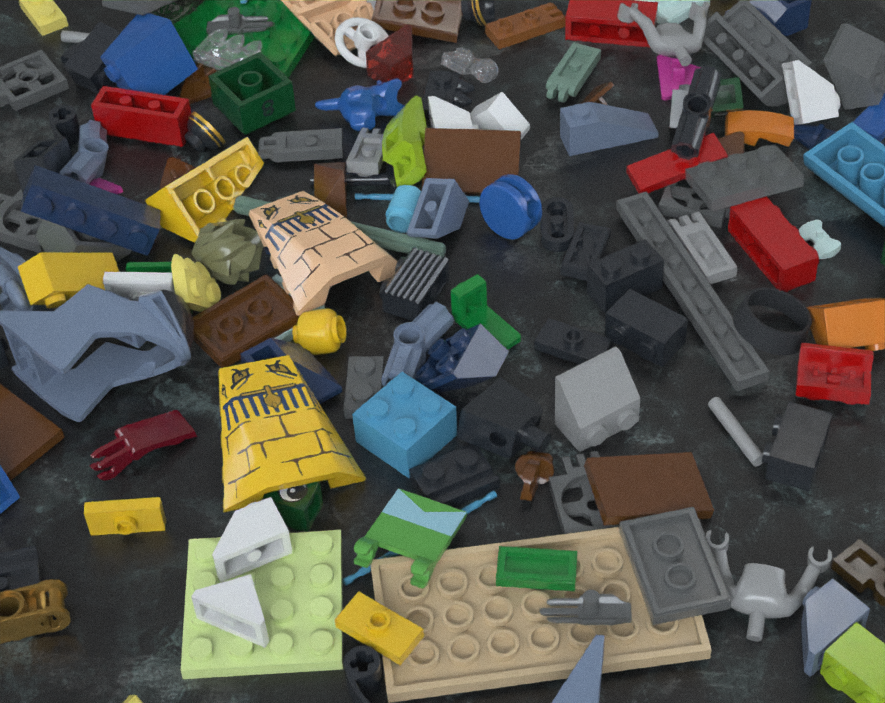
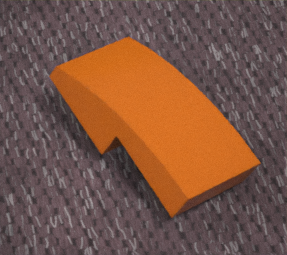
[725,110,794,147]

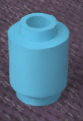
[386,185,421,233]

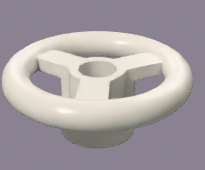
[335,17,391,68]

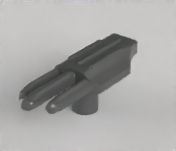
[206,7,273,35]
[539,590,632,625]

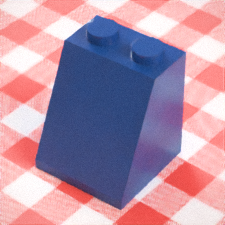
[100,13,198,95]

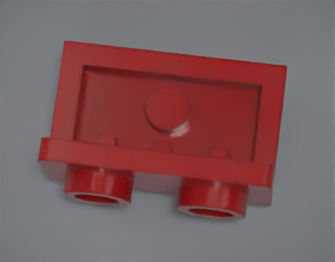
[795,343,874,405]

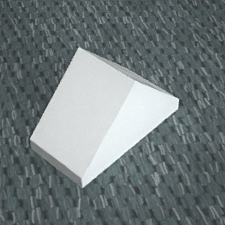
[470,92,530,140]
[191,574,269,647]

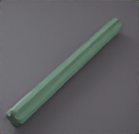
[233,195,446,258]

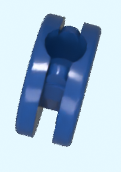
[479,174,542,240]

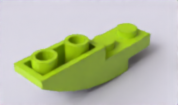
[382,95,427,187]

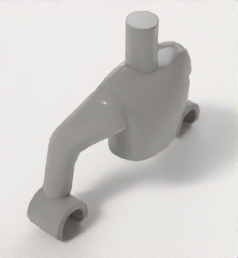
[617,2,710,66]
[706,530,832,641]

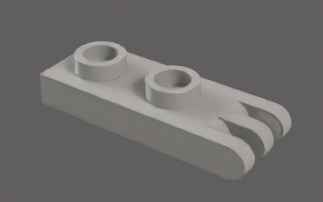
[346,128,384,177]
[667,211,737,284]

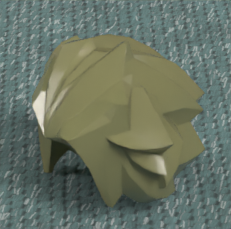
[192,219,264,285]

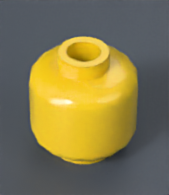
[292,308,347,355]

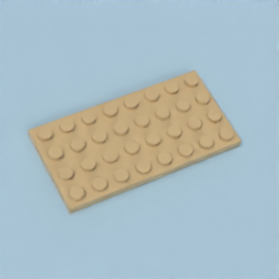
[371,527,711,703]

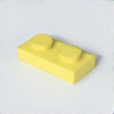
[19,0,68,36]

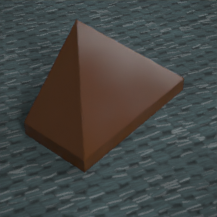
[314,162,347,218]

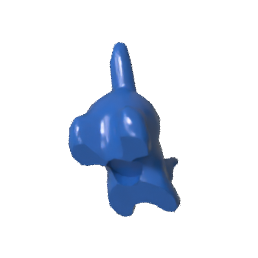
[315,78,404,131]

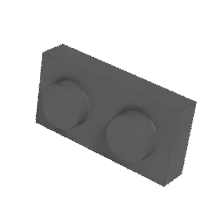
[344,356,385,419]

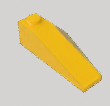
[145,137,264,243]

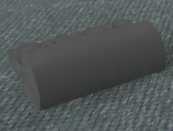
[703,0,816,107]

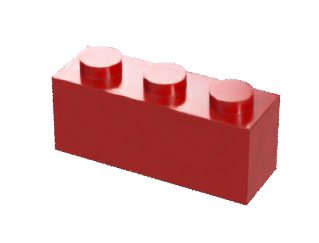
[565,0,658,47]
[91,86,191,147]
[728,196,819,292]

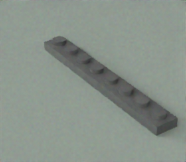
[616,192,770,391]

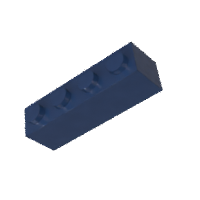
[21,165,160,256]

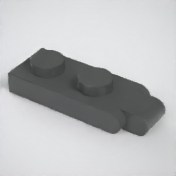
[258,128,343,162]

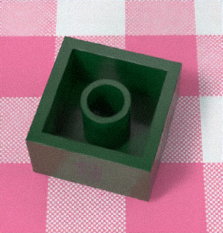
[208,52,296,135]

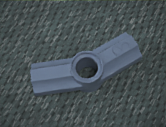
[60,120,109,184]
[381,302,454,386]

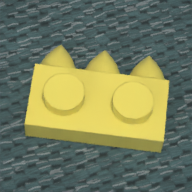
[171,254,221,312]

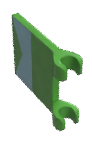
[354,488,467,588]

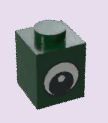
[711,77,743,118]
[261,482,323,532]

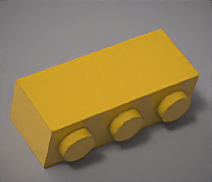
[18,252,119,309]

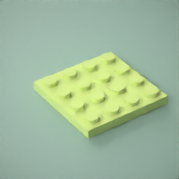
[181,530,343,679]

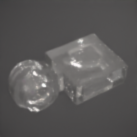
[440,48,499,83]

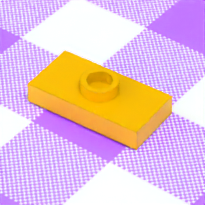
[84,497,166,536]
[334,591,424,666]

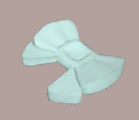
[799,220,841,259]

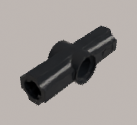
[671,65,722,160]

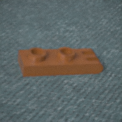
[485,2,566,49]

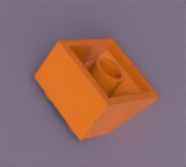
[806,298,885,351]

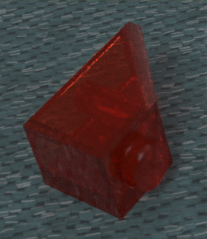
[365,24,414,84]

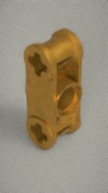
[0,579,71,644]

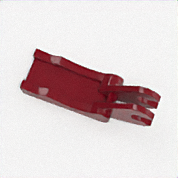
[89,410,197,481]

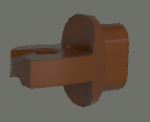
[515,451,554,501]

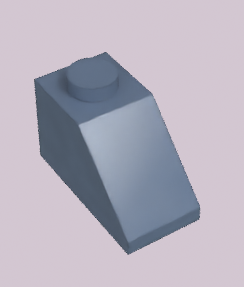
[406,178,469,238]
[801,578,870,677]

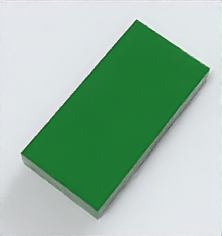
[496,546,577,591]

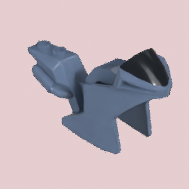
[0,247,194,422]

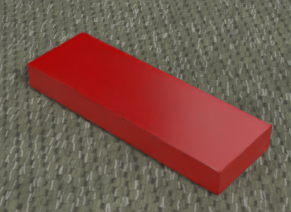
[626,133,728,193]

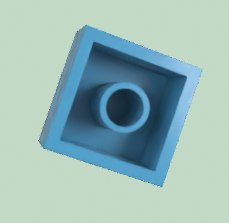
[352,372,457,478]

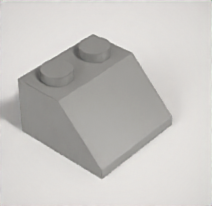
[555,347,640,453]

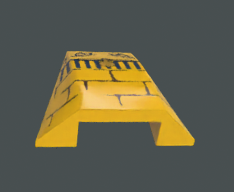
[218,355,366,513]

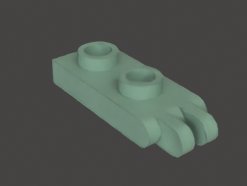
[546,42,601,103]

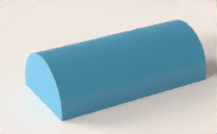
[804,122,885,228]

